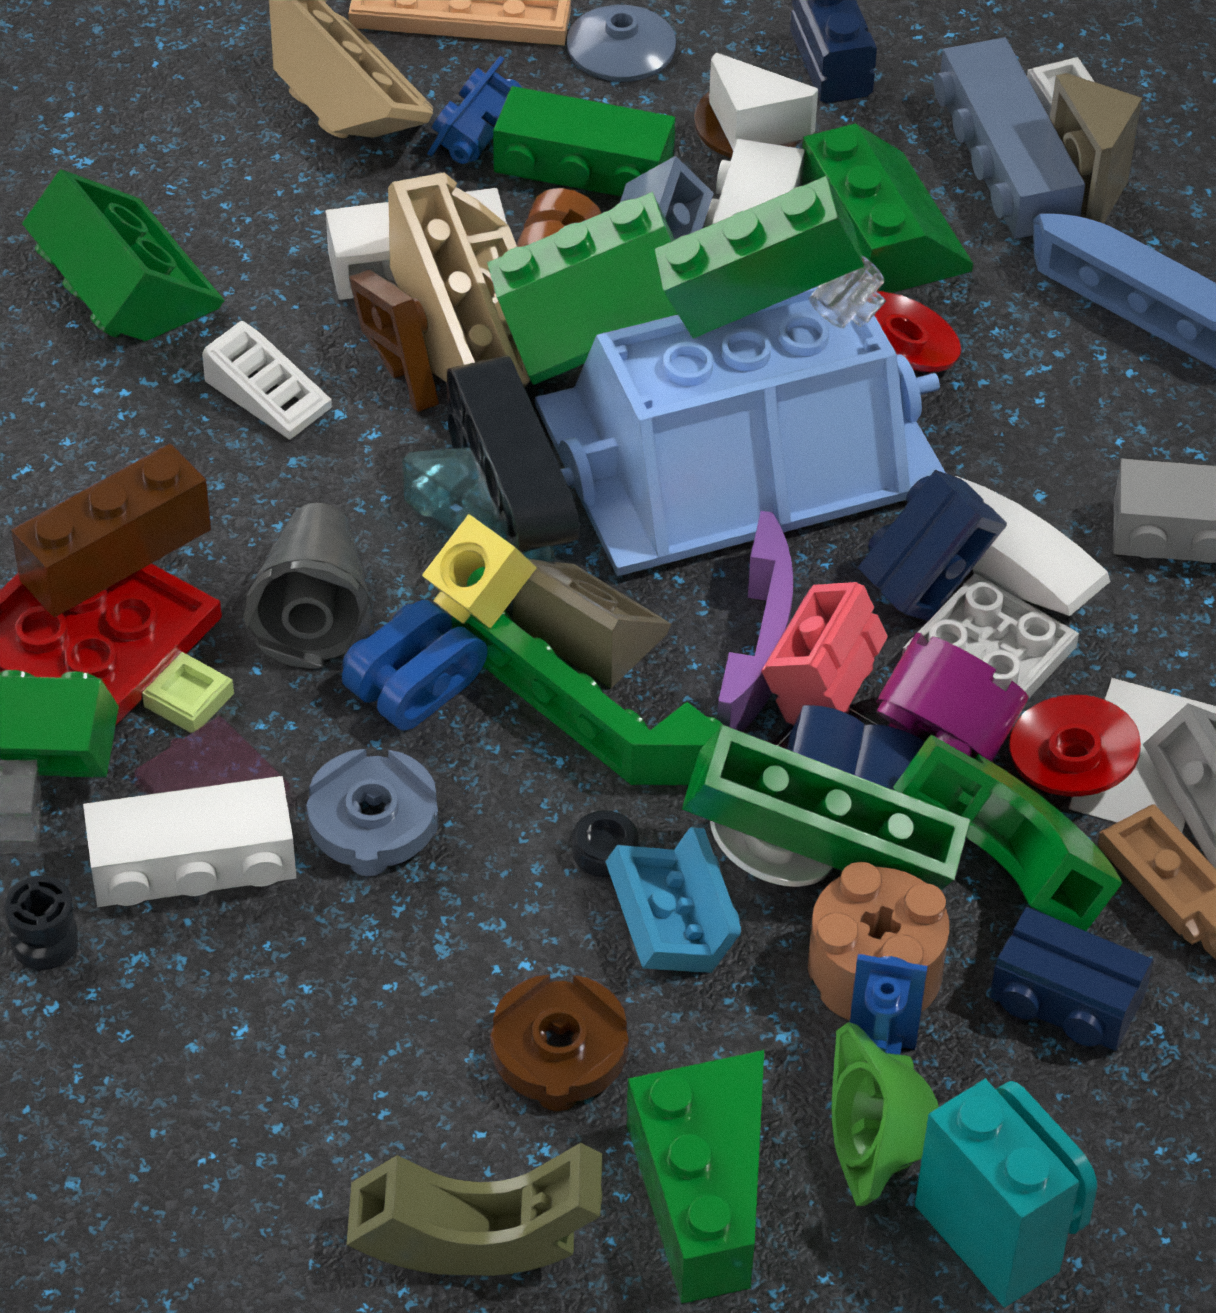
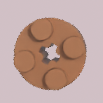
[808,862,949,1020]

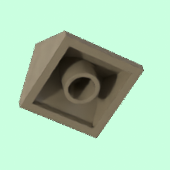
[1050,73,1142,224]
[513,559,672,688]

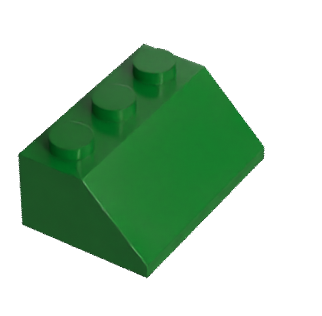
[802,123,973,294]
[22,169,225,341]
[487,192,678,385]

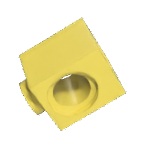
[422,514,537,629]

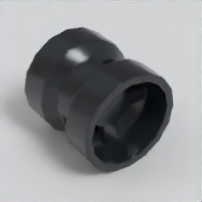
[4,876,78,970]

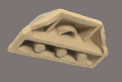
[269,0,433,138]
[388,172,530,388]

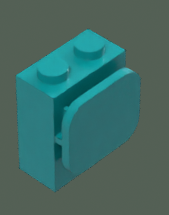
[915,1078,1098,1308]

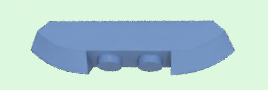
[1033,214,1216,369]

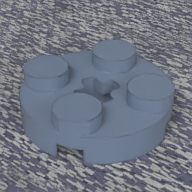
[306,749,438,876]

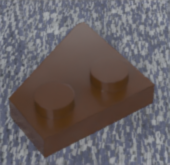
[349,269,439,412]

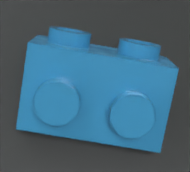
[606,827,741,973]

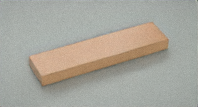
[348,0,571,46]

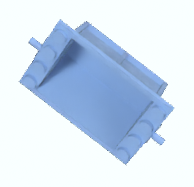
[535,273,946,576]

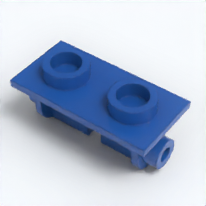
[427,56,522,164]
[850,954,928,1054]

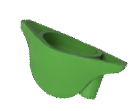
[831,1022,939,1206]

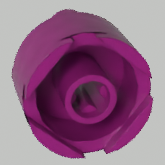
[876,633,1029,762]

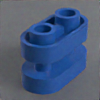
[342,600,487,730]

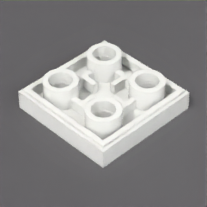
[902,573,1079,698]

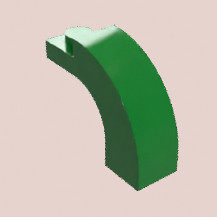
[893,735,1123,931]

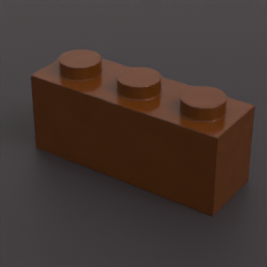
[11,443,211,618]

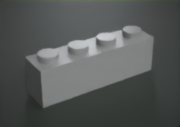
[1113,459,1216,563]

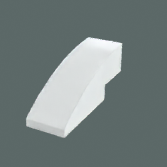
[955,476,1110,616]

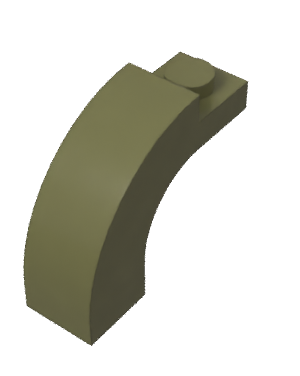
[346,1143,602,1276]

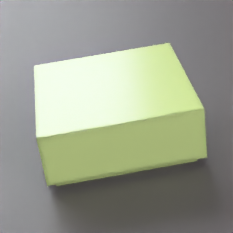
[142,652,234,735]

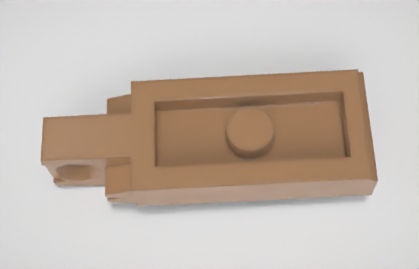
[1098,804,1216,960]

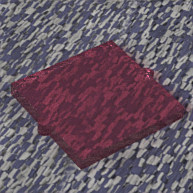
[134,715,290,794]

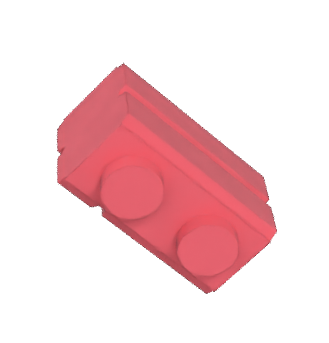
[761,582,888,726]

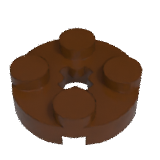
[490,974,629,1111]

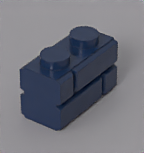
[790,0,877,103]
[858,470,1007,621]
[990,907,1154,1051]

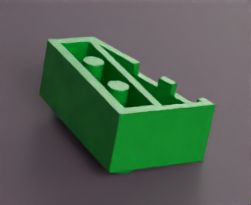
[626,1050,764,1304]

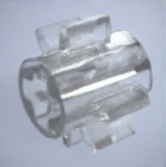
[809,256,886,328]

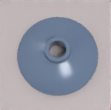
[567,5,676,82]

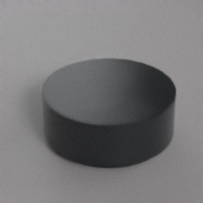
[572,810,638,877]

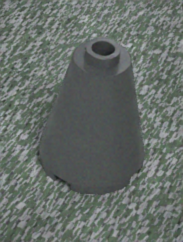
[243,503,372,669]

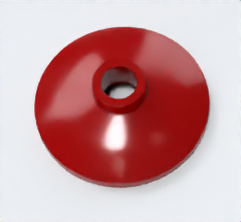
[862,291,961,372]
[1010,695,1141,797]

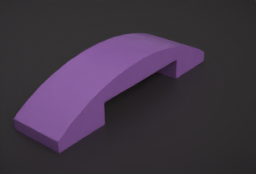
[717,511,793,732]

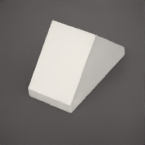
[709,53,818,151]

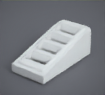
[202,321,332,440]

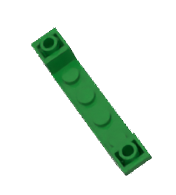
[451,533,723,785]

